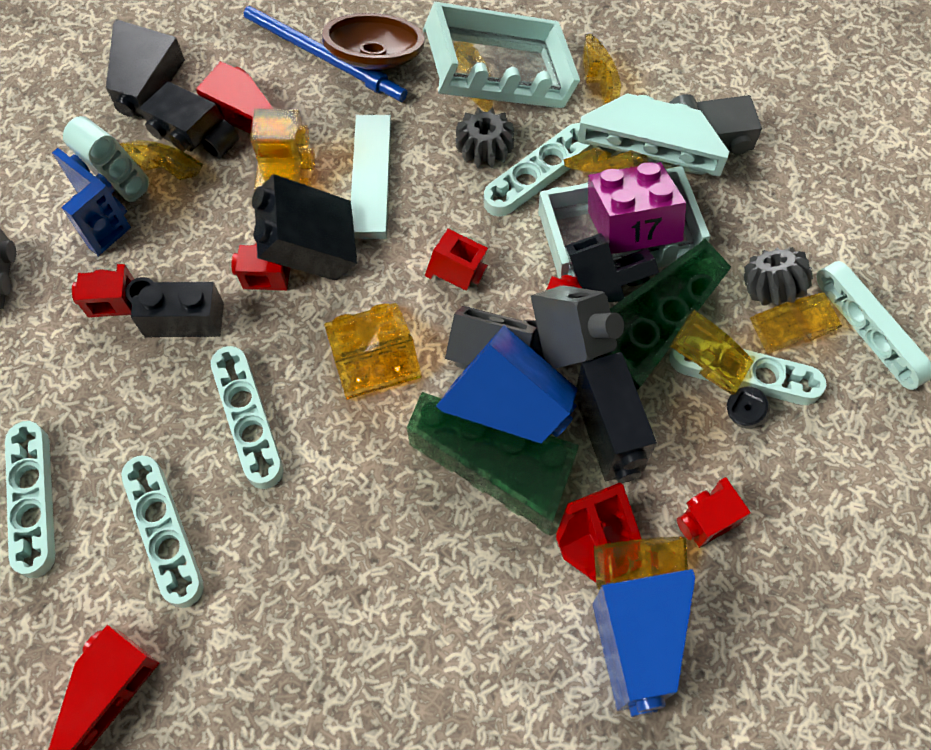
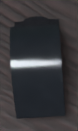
[564,233,659,303]

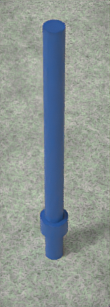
[243,6,408,102]

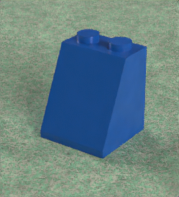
[436,325,577,444]
[592,569,695,717]

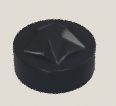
[727,387,770,429]

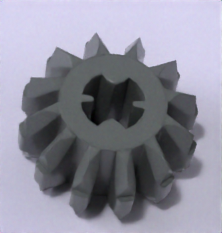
[455,107,514,168]
[744,247,813,306]

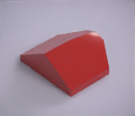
[555,482,650,584]

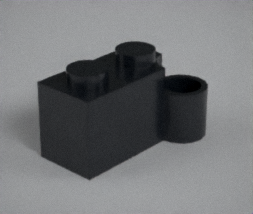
[139,82,240,159]
[125,277,224,338]

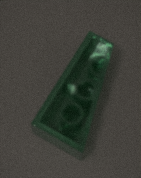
[593,239,731,391]
[407,392,579,536]

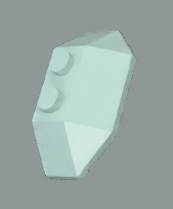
[578,93,729,176]

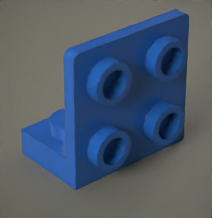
[52,148,131,256]

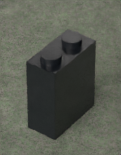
[252,174,357,280]
[575,352,657,483]

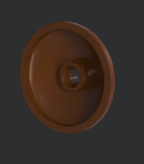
[322,13,425,71]

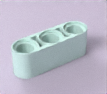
[63,116,149,202]

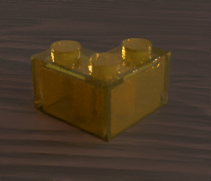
[250,109,315,192]

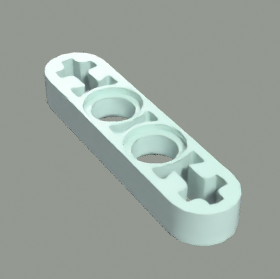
[484,123,593,217]
[816,261,931,390]
[669,336,826,405]
[211,346,284,489]
[5,421,55,578]
[121,455,204,608]

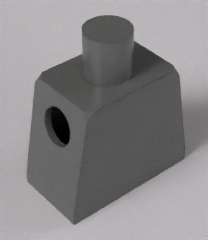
[530,285,624,369]

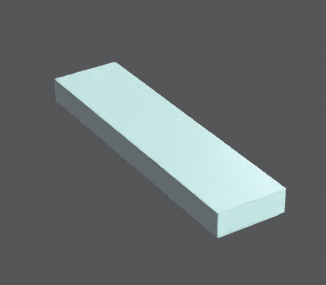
[351,115,391,239]

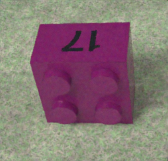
[588,162,686,254]

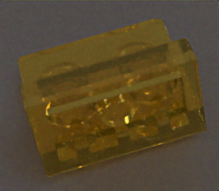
[324,303,422,400]

